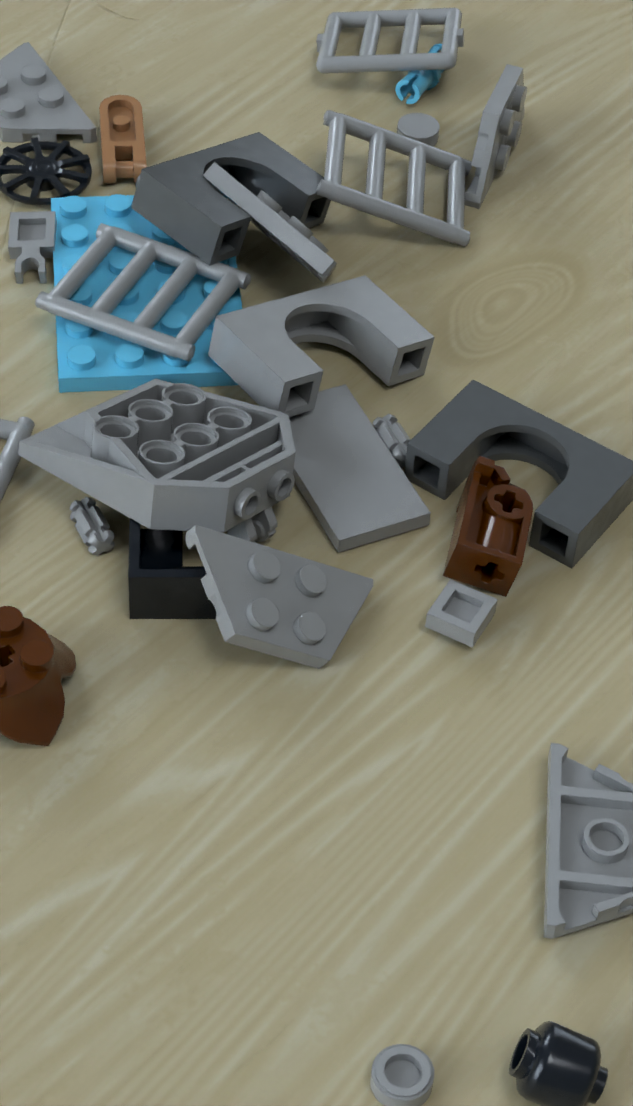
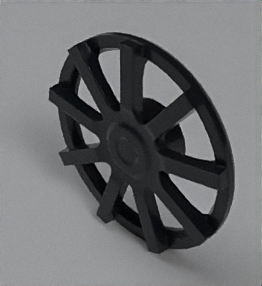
[0,137,92,205]

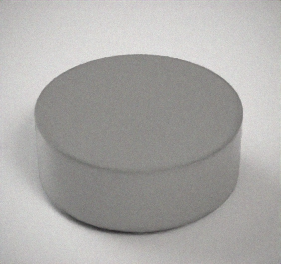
[397,113,440,147]
[370,1044,434,1106]

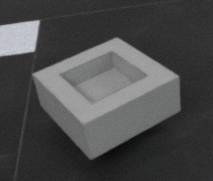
[425,579,498,648]

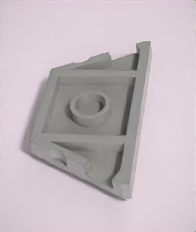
[0,42,97,143]
[465,64,527,209]
[202,162,337,283]
[185,525,373,669]
[544,743,633,939]

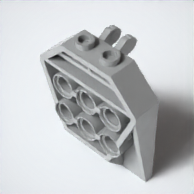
[18,379,296,543]

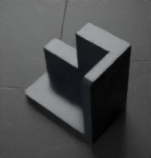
[128,518,216,619]

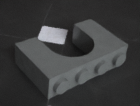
[131,132,331,266]
[404,380,633,569]

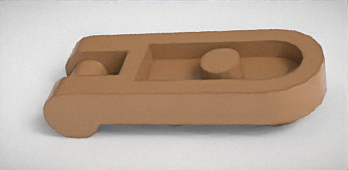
[99,95,147,183]

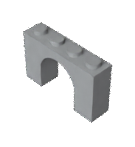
[208,275,435,417]

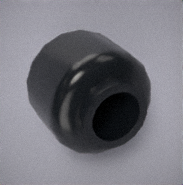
[509,1021,608,1106]

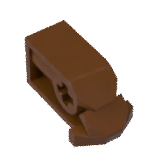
[443,456,533,597]

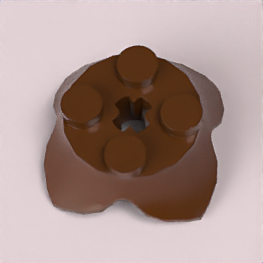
[0,606,76,746]

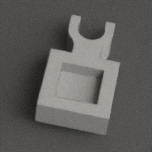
[8,211,57,284]

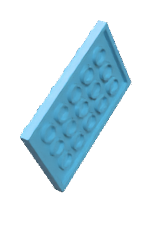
[51,194,242,393]

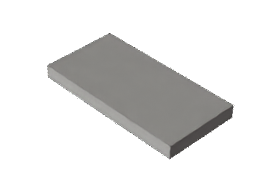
[289,384,431,553]

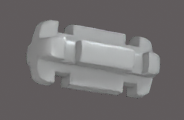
[373,414,411,469]
[70,497,115,556]

